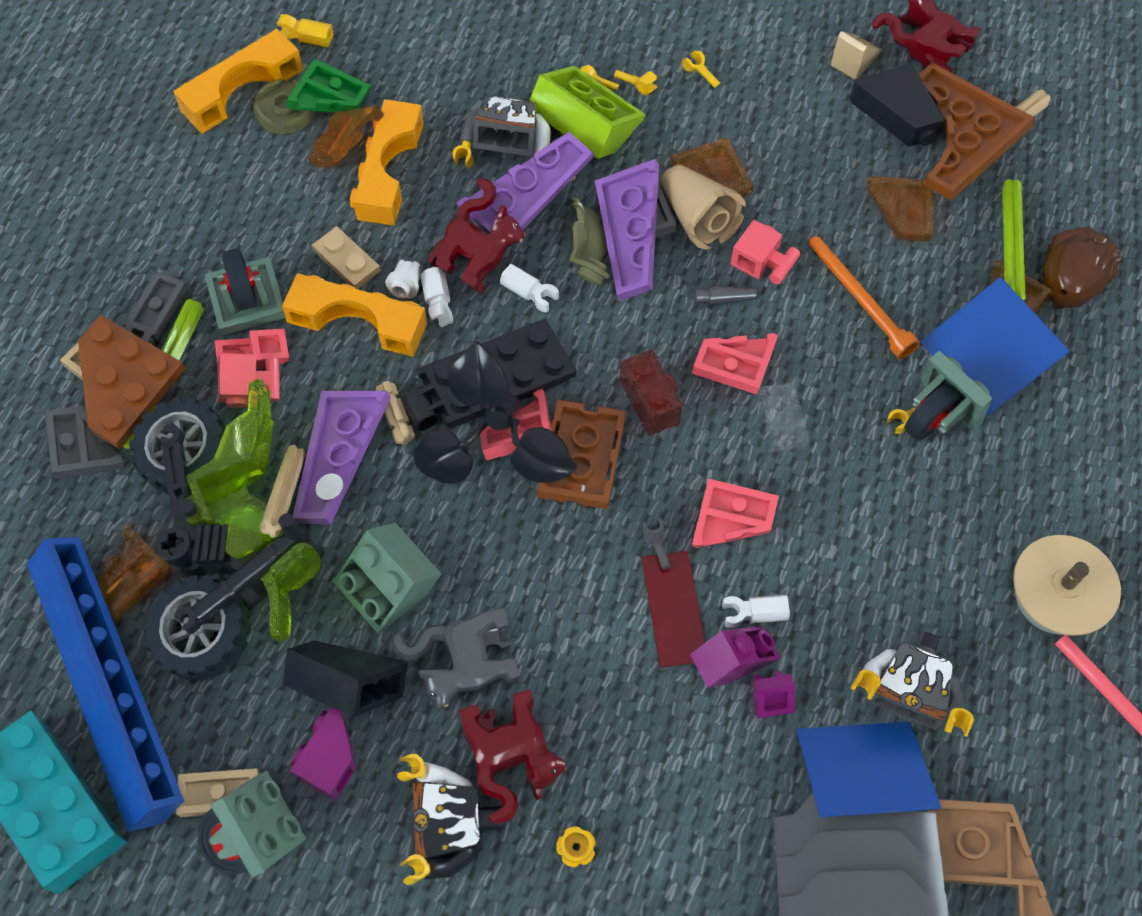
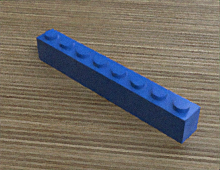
[27,537,185,832]

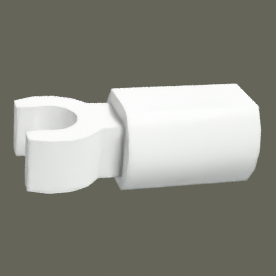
[500,264,559,313]
[420,267,453,328]
[722,595,790,628]

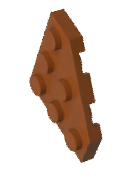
[78,315,186,449]

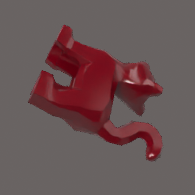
[872,0,981,72]
[427,178,525,294]
[459,690,566,824]

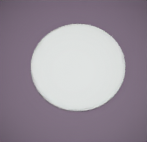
[316,473,343,500]

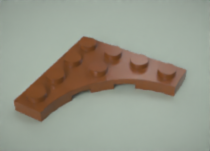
[918,63,1035,200]

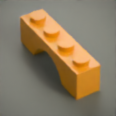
[173,29,304,134]
[350,99,424,226]
[282,273,427,357]

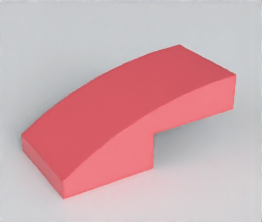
[214,329,289,371]

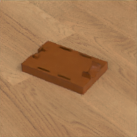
[537,400,626,510]

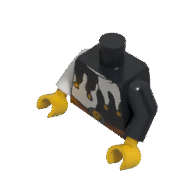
[397,754,505,885]

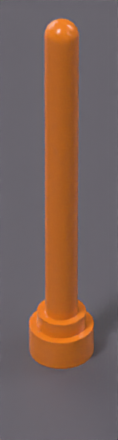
[809,236,920,360]

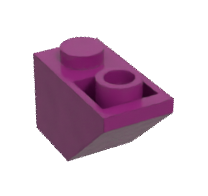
[690,626,781,688]
[290,707,357,802]

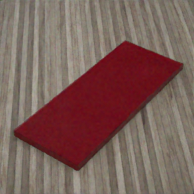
[641,551,705,668]

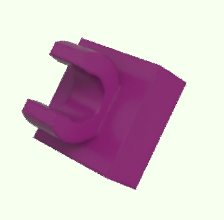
[753,671,795,719]

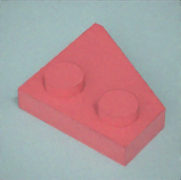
[692,333,778,395]
[480,389,552,461]
[692,479,779,548]

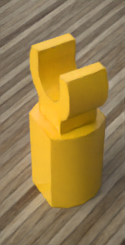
[277,14,333,48]

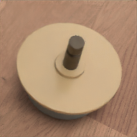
[1013,535,1121,636]

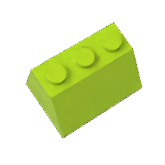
[530,65,646,159]

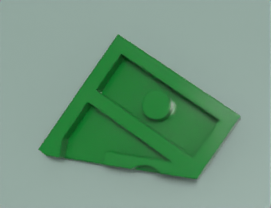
[286,59,371,114]

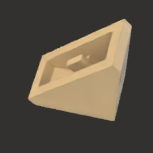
[831,31,882,79]

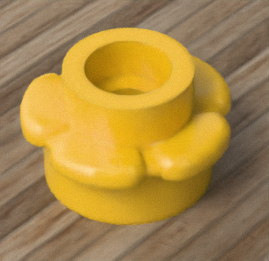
[556,827,596,867]

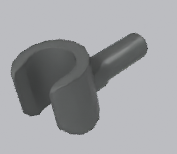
[642,517,671,570]

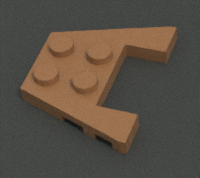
[926,800,1053,916]

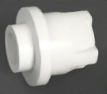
[386,259,421,299]

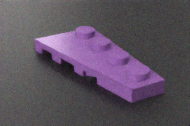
[456,132,593,234]
[595,159,659,300]
[293,391,391,525]

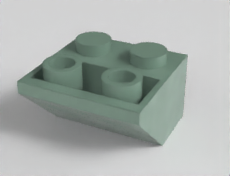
[333,523,442,634]

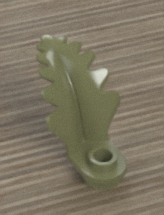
[569,197,610,286]

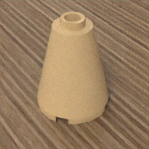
[660,165,746,249]

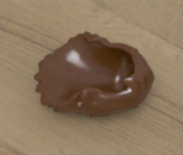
[1042,227,1121,309]

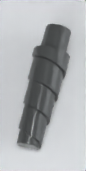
[694,285,757,305]

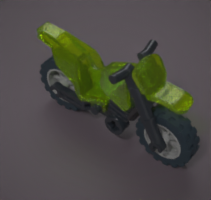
[129,379,325,681]

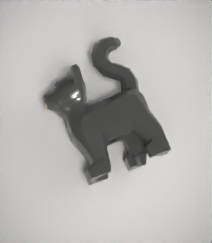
[391,608,519,708]

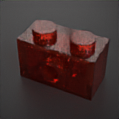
[619,349,683,436]

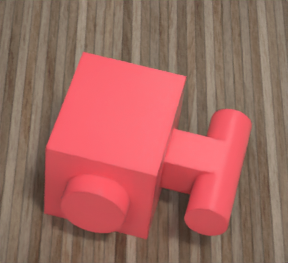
[730,220,800,285]
[218,353,280,408]

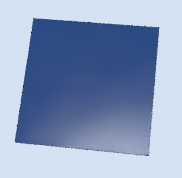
[920,277,1070,417]
[796,721,942,817]

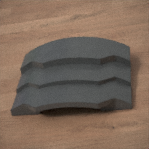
[774,792,948,916]

